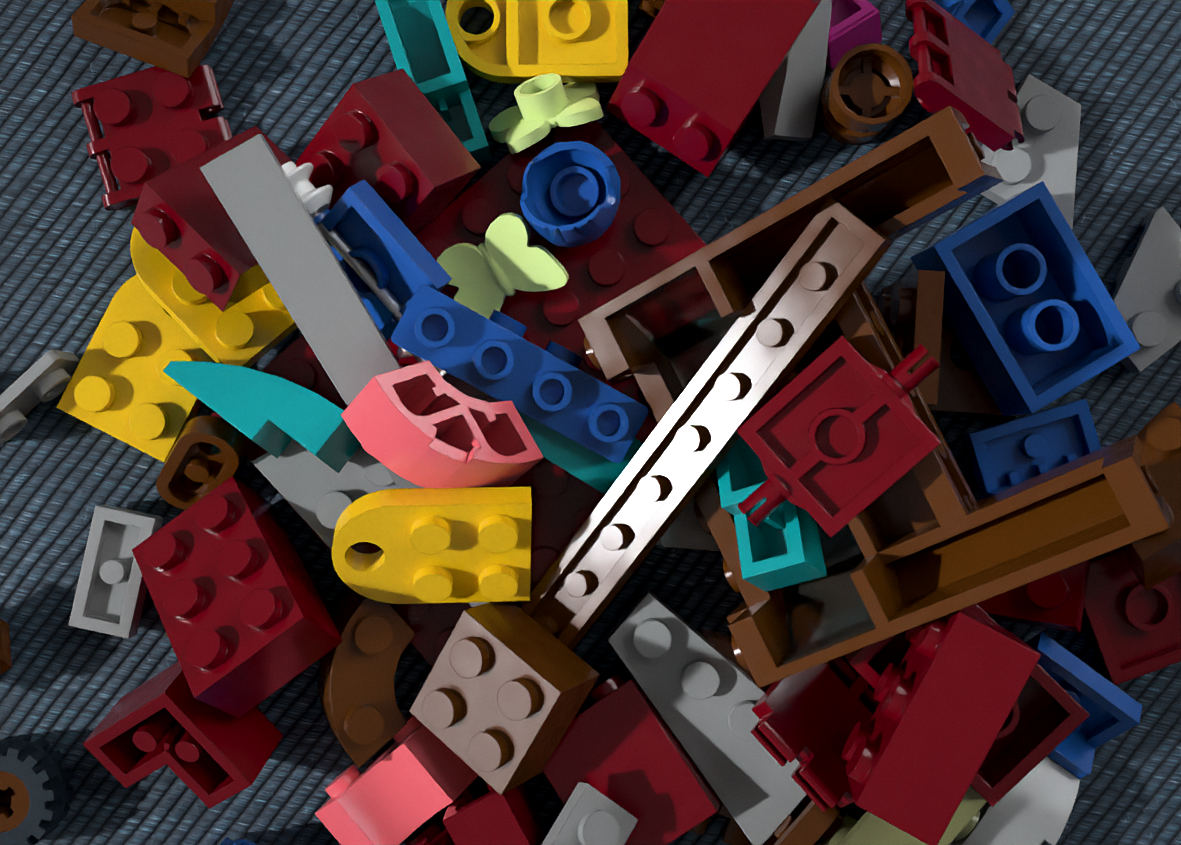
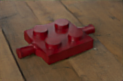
[736,335,942,537]

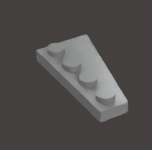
[251,373,501,550]
[608,589,807,845]

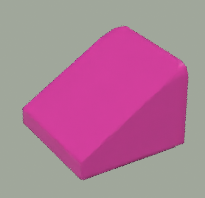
[826,0,882,70]

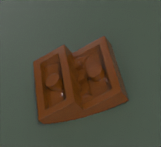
[71,0,234,78]

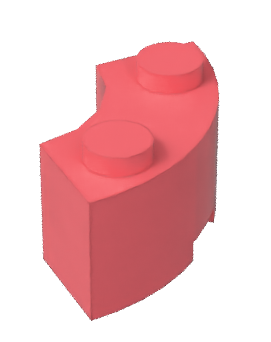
[341,360,544,488]
[314,714,479,845]

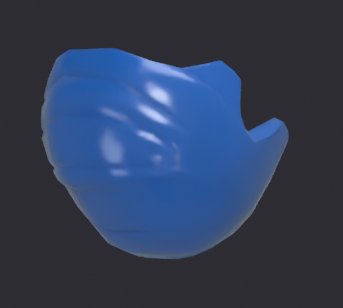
[520,141,621,248]

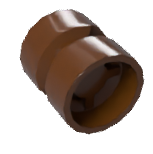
[817,43,913,145]

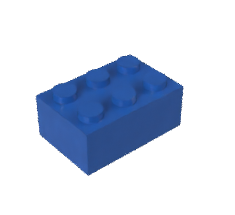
[910,181,1141,416]

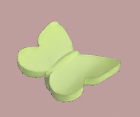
[488,73,604,154]
[437,212,569,319]

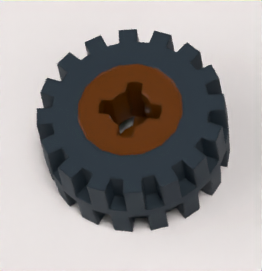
[0,735,74,845]

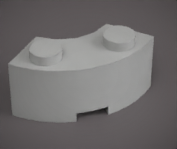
[949,756,1080,845]

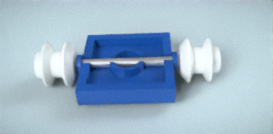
[282,161,452,377]

